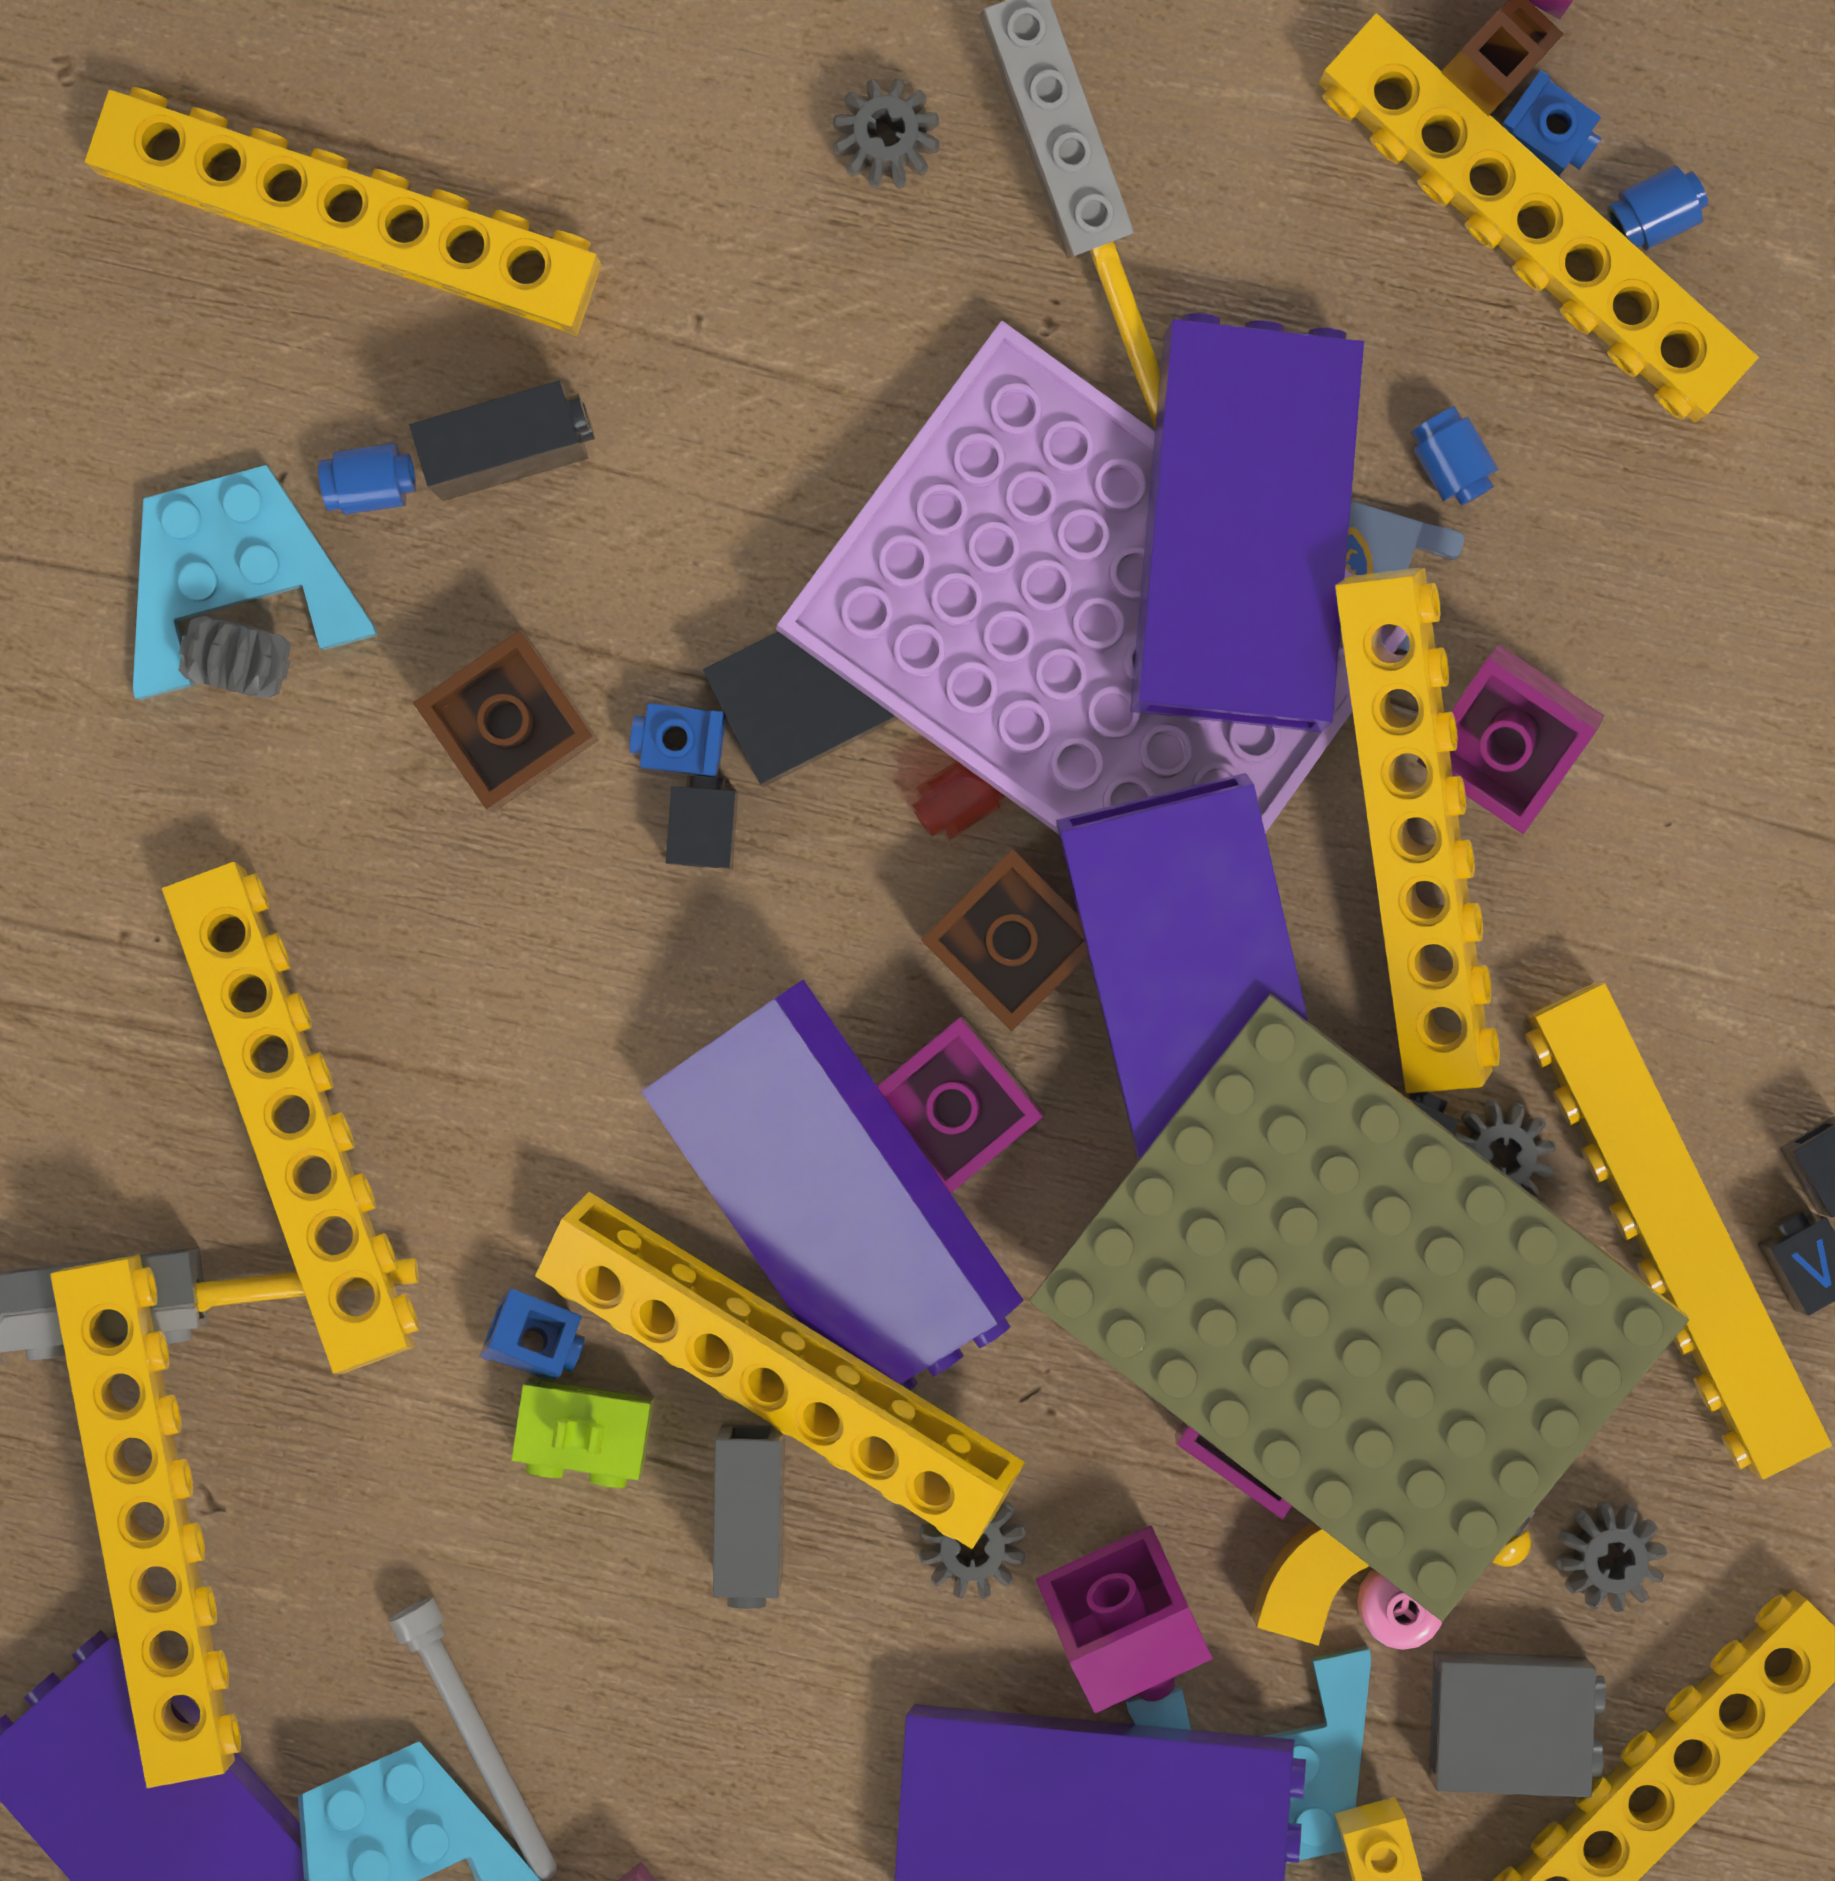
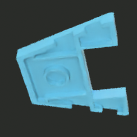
[133,465,378,700]
[1125,1645,1371,1863]
[298,1742,541,1881]

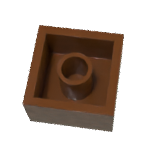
[413,630,599,812]
[921,849,1088,1032]

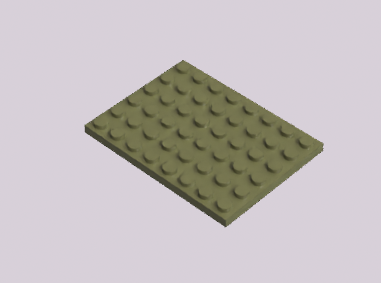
[1029,993,1689,1622]

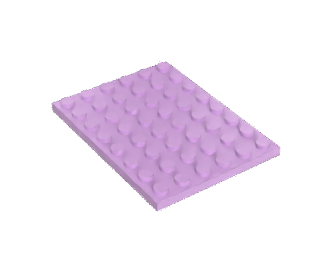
[776,321,1407,834]

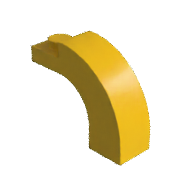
[1252,1522,1369,1646]

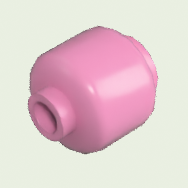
[1357,1569,1442,1650]

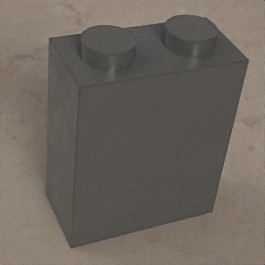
[713,1425,785,1609]
[1429,1651,1606,1797]

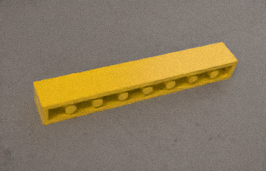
[1525,983,1832,1480]

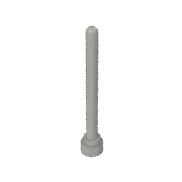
[388,1597,557,1881]

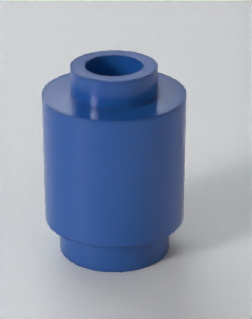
[1607,165,1708,251]
[1410,406,1499,506]
[318,443,416,515]

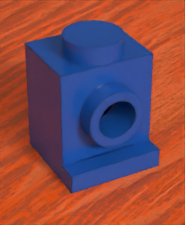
[1502,70,1602,177]
[630,703,726,778]
[479,1288,585,1382]

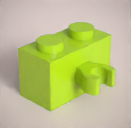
[511,1378,654,1488]

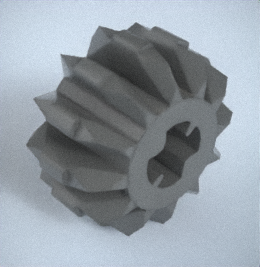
[833,79,940,189]
[178,616,291,698]
[1453,1101,1556,1198]
[1555,1501,1667,1612]
[919,1502,1026,1599]

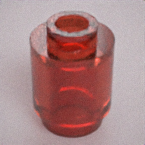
[911,760,1006,841]

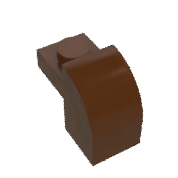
[1441,0,1564,116]

